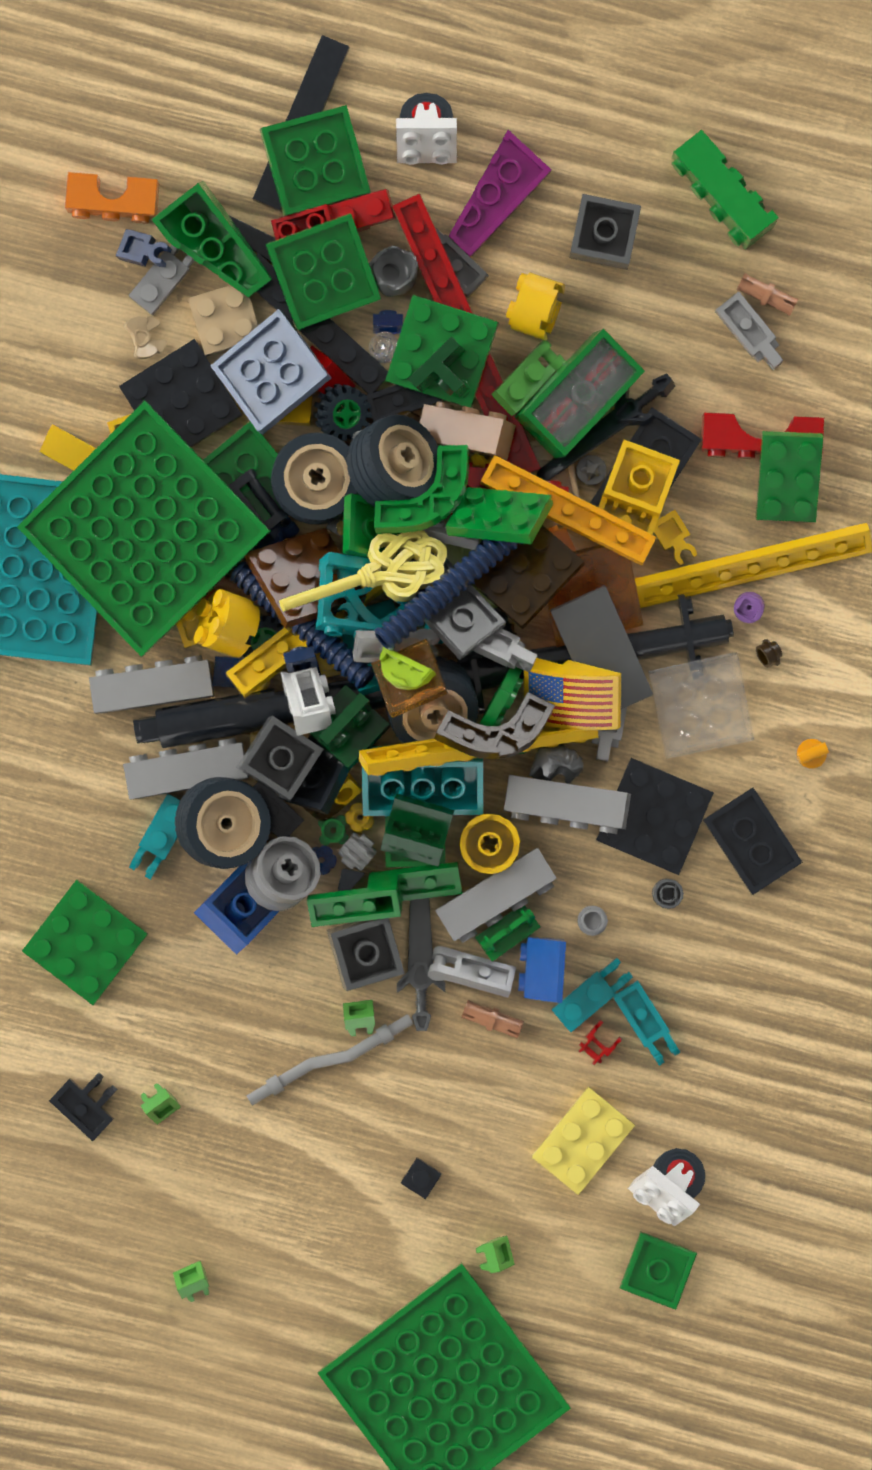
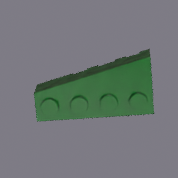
[672,129,779,250]

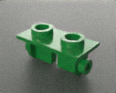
[475,905,541,962]

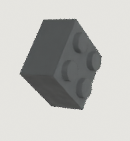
[569,194,641,270]
[236,716,323,800]
[326,918,405,991]

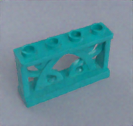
[315,552,431,639]

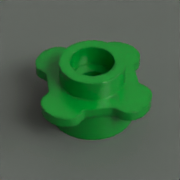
[318,815,349,846]

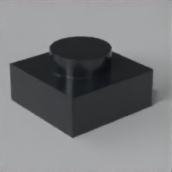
[400,1157,442,1200]

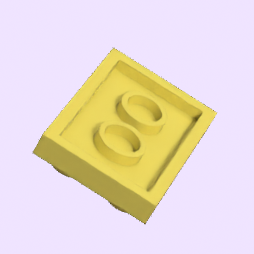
[532,1087,635,1195]

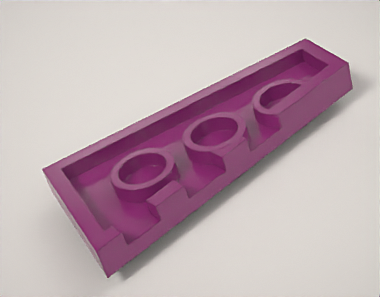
[448,130,552,258]

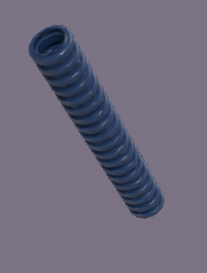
[375,539,523,651]
[230,561,376,689]

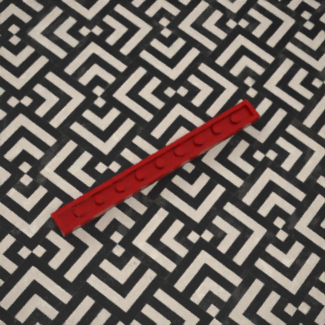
[393,193,541,473]

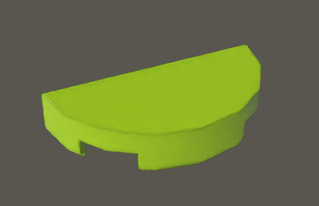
[380,647,436,690]

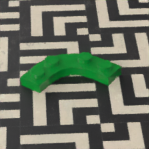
[374,445,469,534]

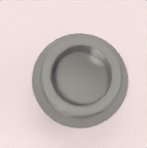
[577,906,608,936]

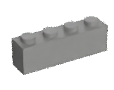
[89,655,215,714]
[123,738,249,800]
[504,775,631,834]
[435,848,557,943]

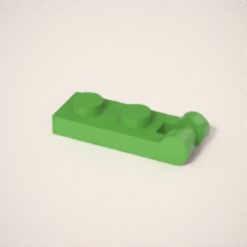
[491,340,566,416]

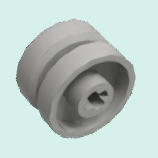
[245,836,320,911]

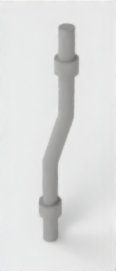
[246,1014,414,1106]

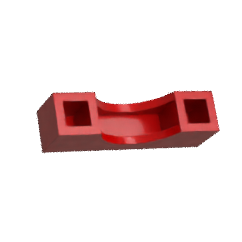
[701,412,824,459]

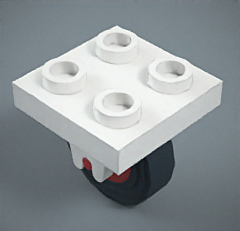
[396,93,457,165]
[628,1148,705,1226]

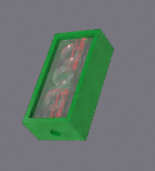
[514,328,645,459]

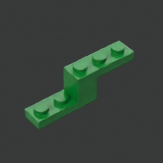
[307,862,463,927]

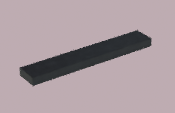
[252,35,350,212]

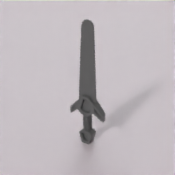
[397,898,446,1031]

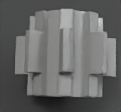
[338,833,377,872]

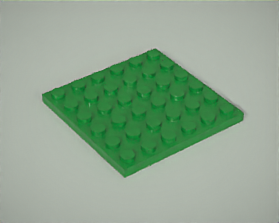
[17,401,271,657]
[318,1262,571,1470]

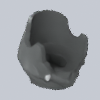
[369,246,418,297]
[529,744,584,784]

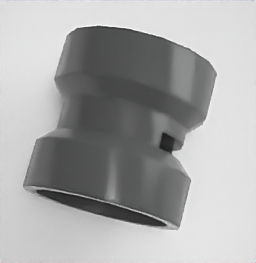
[652,878,684,909]

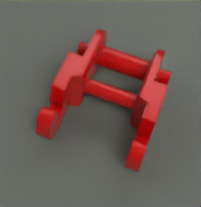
[578,1020,622,1065]

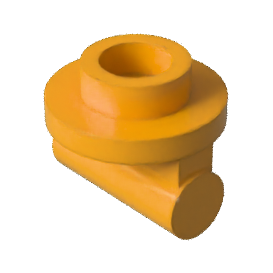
[796,739,829,769]

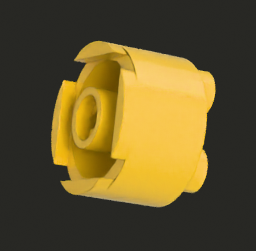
[506,272,565,341]
[194,589,260,658]
[459,814,520,874]

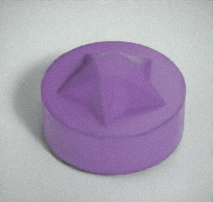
[734,592,765,623]

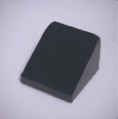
[338,869,365,891]

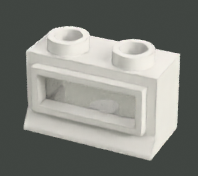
[281,667,336,736]

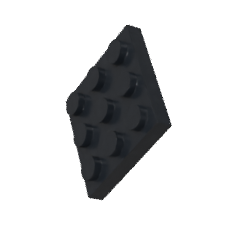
[119,339,242,448]
[596,758,714,875]

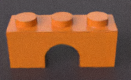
[65,172,160,224]

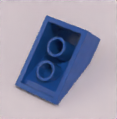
[194,862,279,955]
[518,937,566,1003]

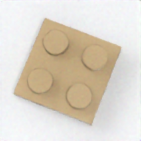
[188,285,258,357]

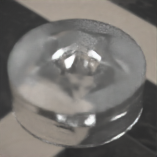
[369,332,398,363]

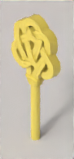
[279,530,447,612]

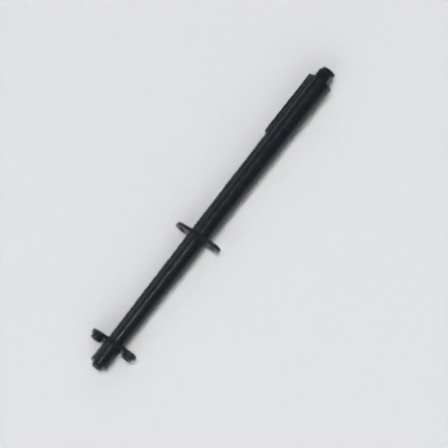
[133,594,734,748]

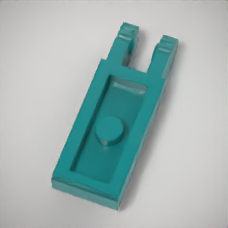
[129,793,180,880]
[551,958,633,1033]
[612,980,681,1066]

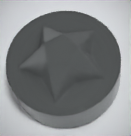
[576,455,606,486]

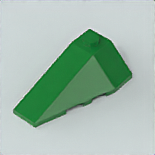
[151,181,272,297]

